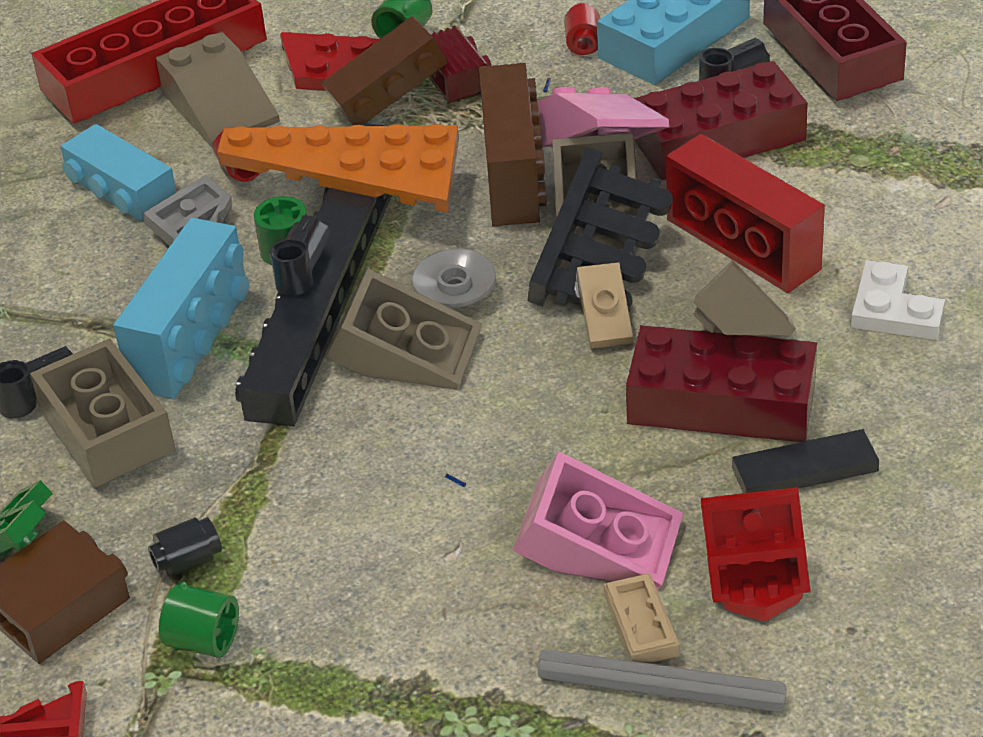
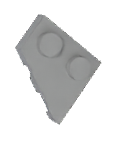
[144,175,232,245]

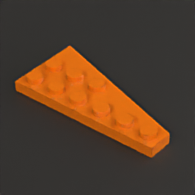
[217,124,459,213]

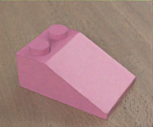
[538,87,669,147]
[512,451,683,590]

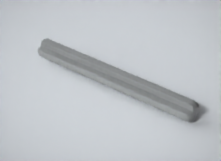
[537,649,787,712]

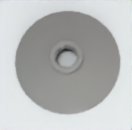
[412,249,496,308]

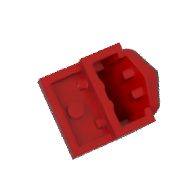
[701,487,811,623]

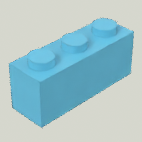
[60,124,177,222]

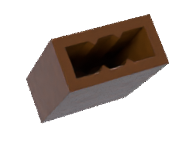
[0,520,130,664]

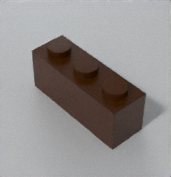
[321,16,448,125]

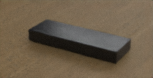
[732,429,879,493]

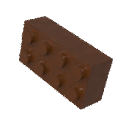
[479,63,547,226]

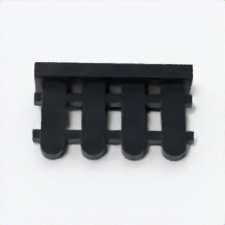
[527,147,673,312]

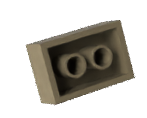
[30,338,176,488]

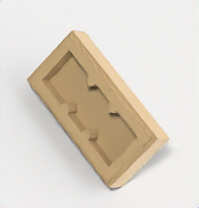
[576,262,633,349]
[604,573,680,663]

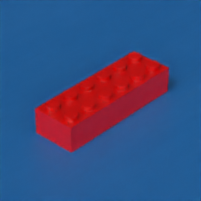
[31,0,267,124]

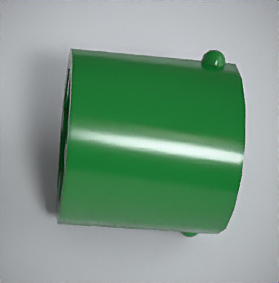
[371,0,433,39]
[254,196,307,266]
[159,582,239,658]

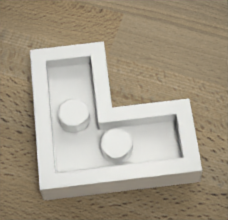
[851,260,945,340]

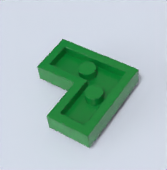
[0,480,53,559]

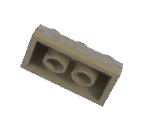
[693,260,796,336]

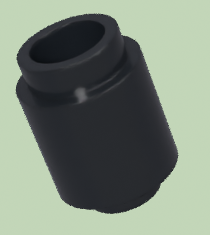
[148,517,222,578]

